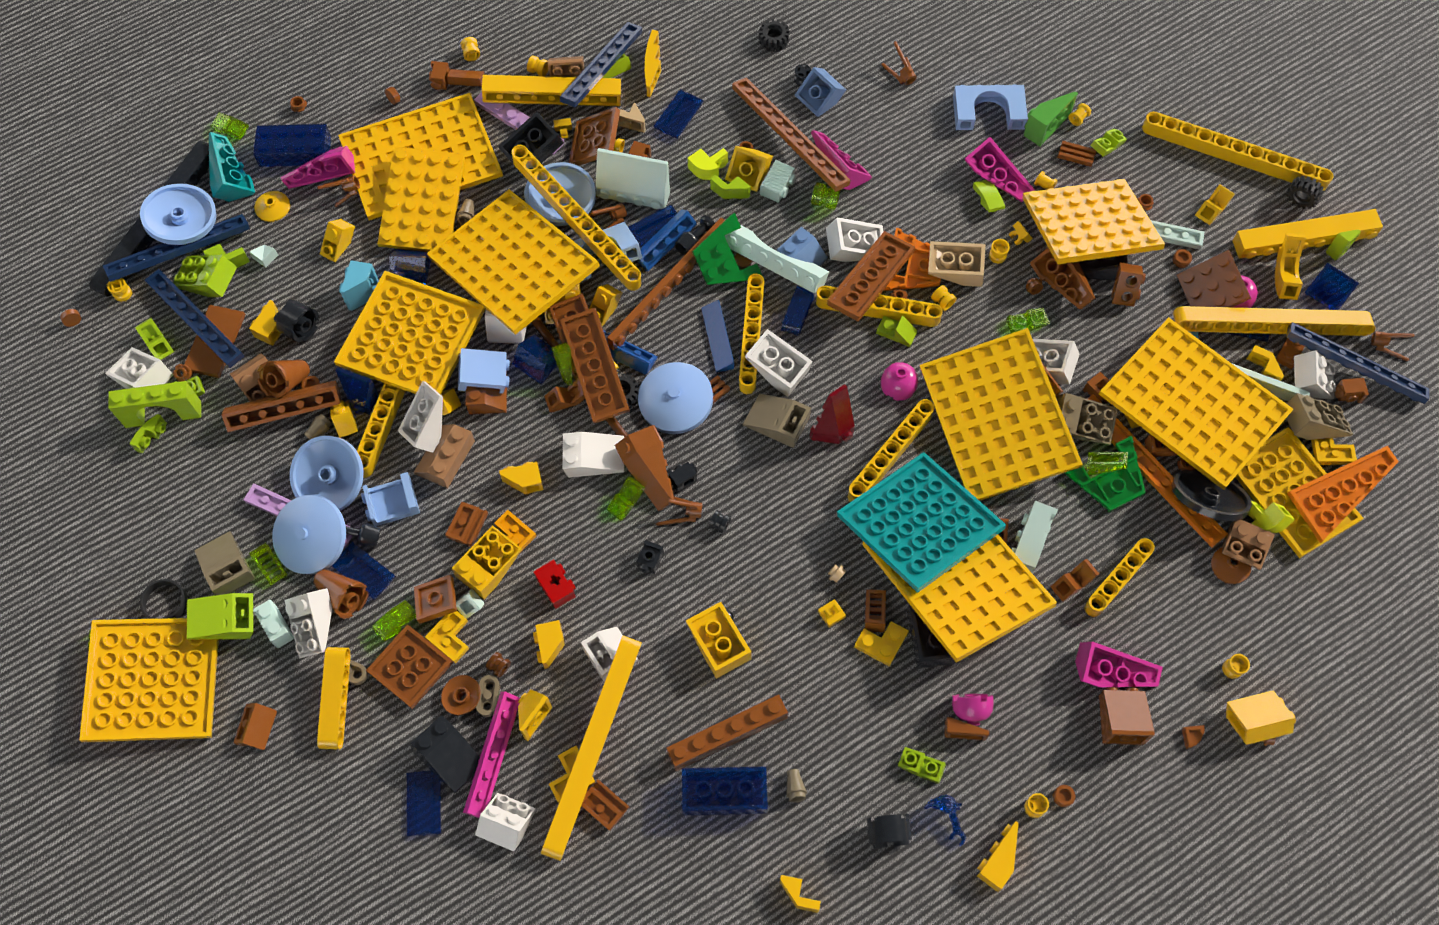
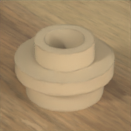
[828,564,846,582]

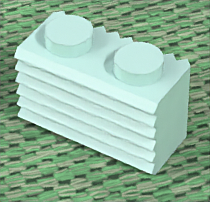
[760,160,796,203]
[253,600,294,648]

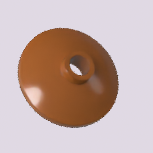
[1211,547,1251,584]
[441,675,481,715]

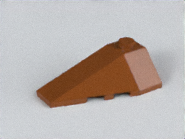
[1030,248,1095,309]
[614,425,674,511]

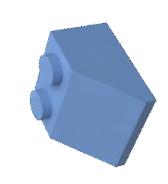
[795,67,846,117]
[777,227,827,266]

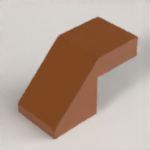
[545,378,585,412]
[1050,559,1100,602]

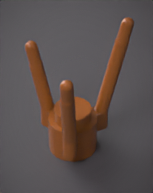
[881,41,917,85]
[317,175,360,207]
[588,203,627,228]
[1371,331,1415,361]
[656,497,702,526]

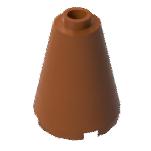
[257,360,310,398]
[313,569,368,619]

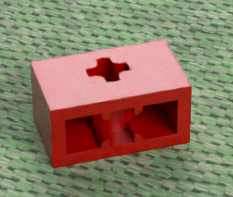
[533,559,576,609]

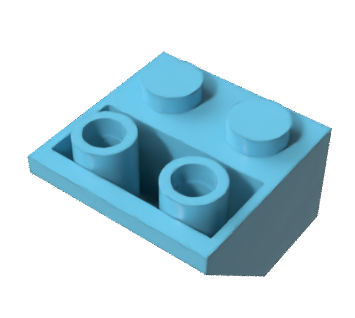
[339,261,379,311]

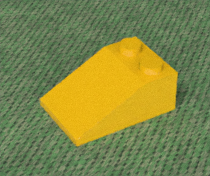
[686,602,751,679]

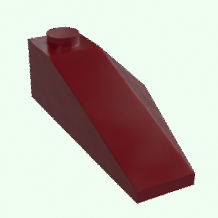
[810,384,855,444]

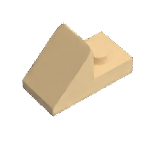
[618,102,646,133]

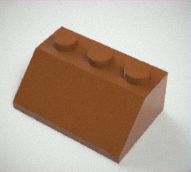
[466,371,507,414]

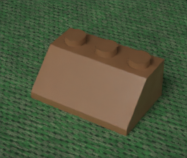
[414,424,475,489]

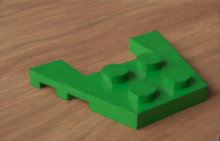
[692,213,763,285]
[1065,436,1146,512]

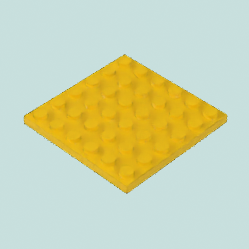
[1022,179,1165,264]
[334,271,485,395]
[79,618,219,742]

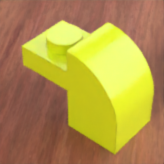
[687,148,728,180]
[1248,501,1295,533]

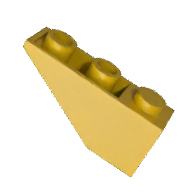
[977,821,1018,892]

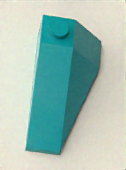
[209,132,255,202]

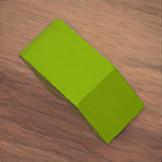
[710,175,751,199]
[203,244,250,268]
[135,318,174,360]

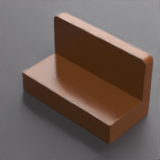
[233,703,277,750]

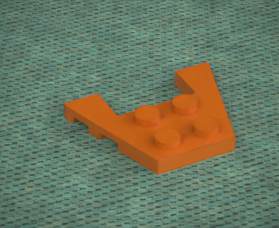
[883,228,941,291]

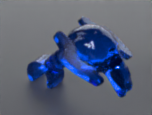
[924,795,966,846]

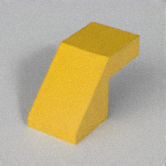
[1195,184,1235,225]
[1247,345,1284,381]
[780,875,821,913]

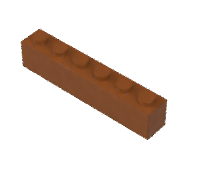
[222,380,342,432]
[666,694,788,771]

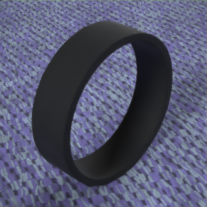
[140,579,188,619]

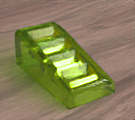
[552,343,573,386]
[1087,452,1128,475]
[249,543,288,586]

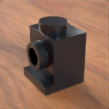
[667,462,698,493]
[636,540,664,574]

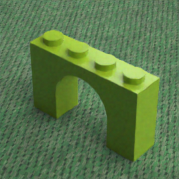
[108,381,201,428]

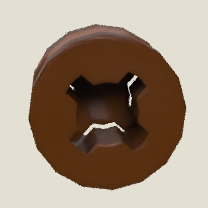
[486,652,511,678]

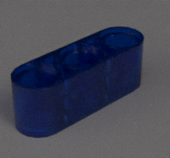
[781,285,815,336]

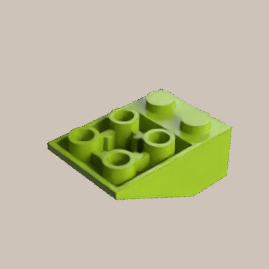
[173,255,237,297]
[187,593,253,639]

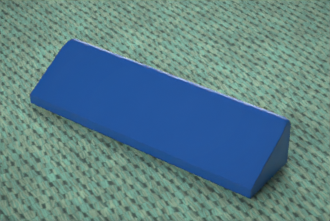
[635,209,697,272]
[701,300,734,373]
[603,330,657,375]

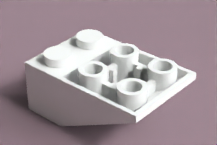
[285,588,332,659]

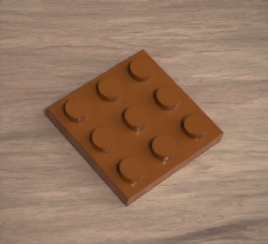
[569,107,620,166]
[1177,250,1252,308]
[366,624,454,709]

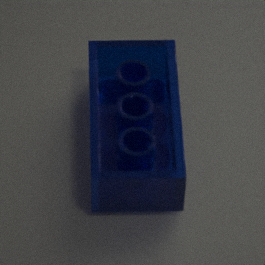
[253,124,331,167]
[682,766,768,816]

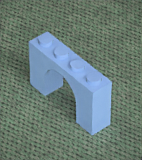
[953,84,1028,130]
[574,222,642,281]

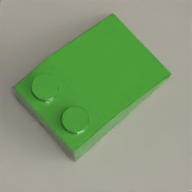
[1023,92,1078,147]

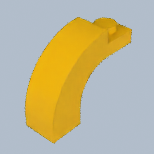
[1275,233,1306,300]

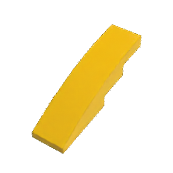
[645,30,661,98]

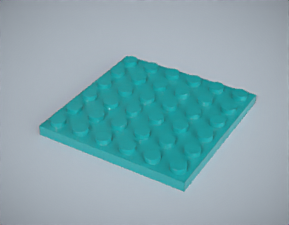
[837,452,1006,593]

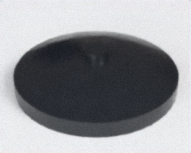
[1171,469,1252,521]

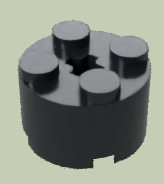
[274,299,319,343]
[866,814,912,849]

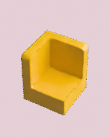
[441,388,461,415]

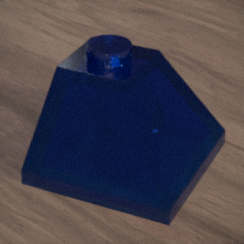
[335,367,379,415]

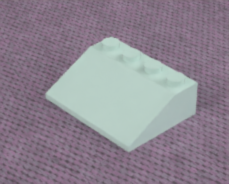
[596,148,670,210]

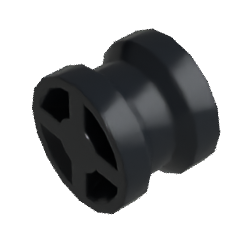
[794,64,811,86]
[709,510,731,534]

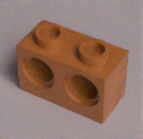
[1111,263,1146,307]

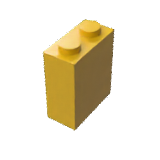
[1226,690,1296,745]

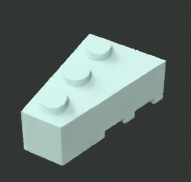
[1011,501,1058,573]

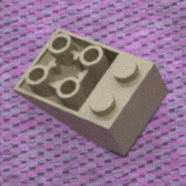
[1056,393,1118,445]
[1286,393,1353,440]
[743,394,811,448]
[194,531,256,595]

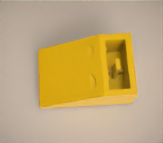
[452,525,522,600]

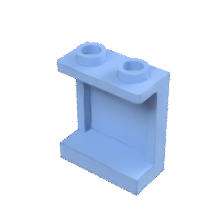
[458,348,510,394]
[361,472,420,526]

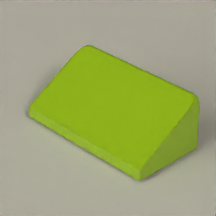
[602,54,632,78]
[1326,229,1361,261]

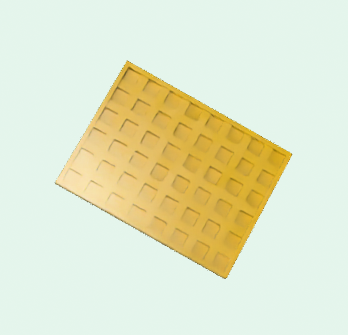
[338,93,503,220]
[427,189,600,335]
[1099,317,1293,490]
[920,328,1083,501]
[862,535,1057,663]

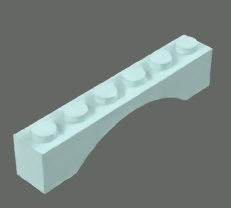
[725,226,829,293]

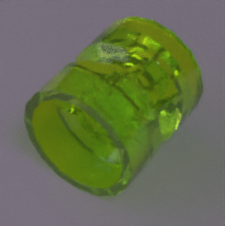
[811,182,840,210]

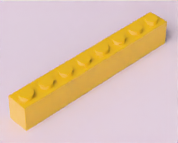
[482,75,621,106]
[1232,209,1383,259]

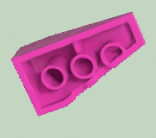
[811,130,872,190]
[964,137,1035,202]
[281,146,355,189]
[1075,642,1163,687]

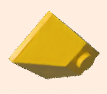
[725,146,773,192]
[518,689,552,741]

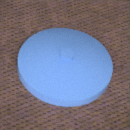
[524,162,596,226]
[140,184,216,245]
[638,362,713,434]
[290,436,364,511]
[272,495,346,574]

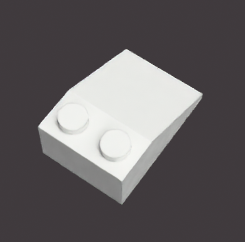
[826,218,883,262]
[745,329,813,397]
[1033,339,1079,385]
[105,347,173,389]
[398,381,443,453]
[562,432,624,478]

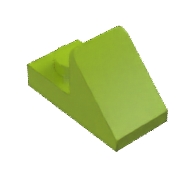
[876,316,917,347]

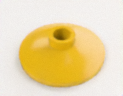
[254,191,290,222]

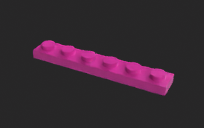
[463,691,520,818]

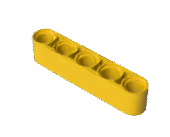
[1084,538,1155,617]
[317,647,351,749]

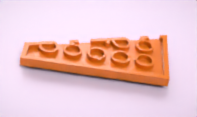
[1287,446,1399,543]

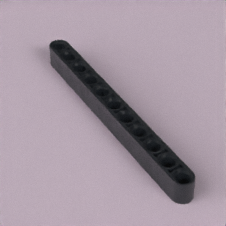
[89,140,209,297]

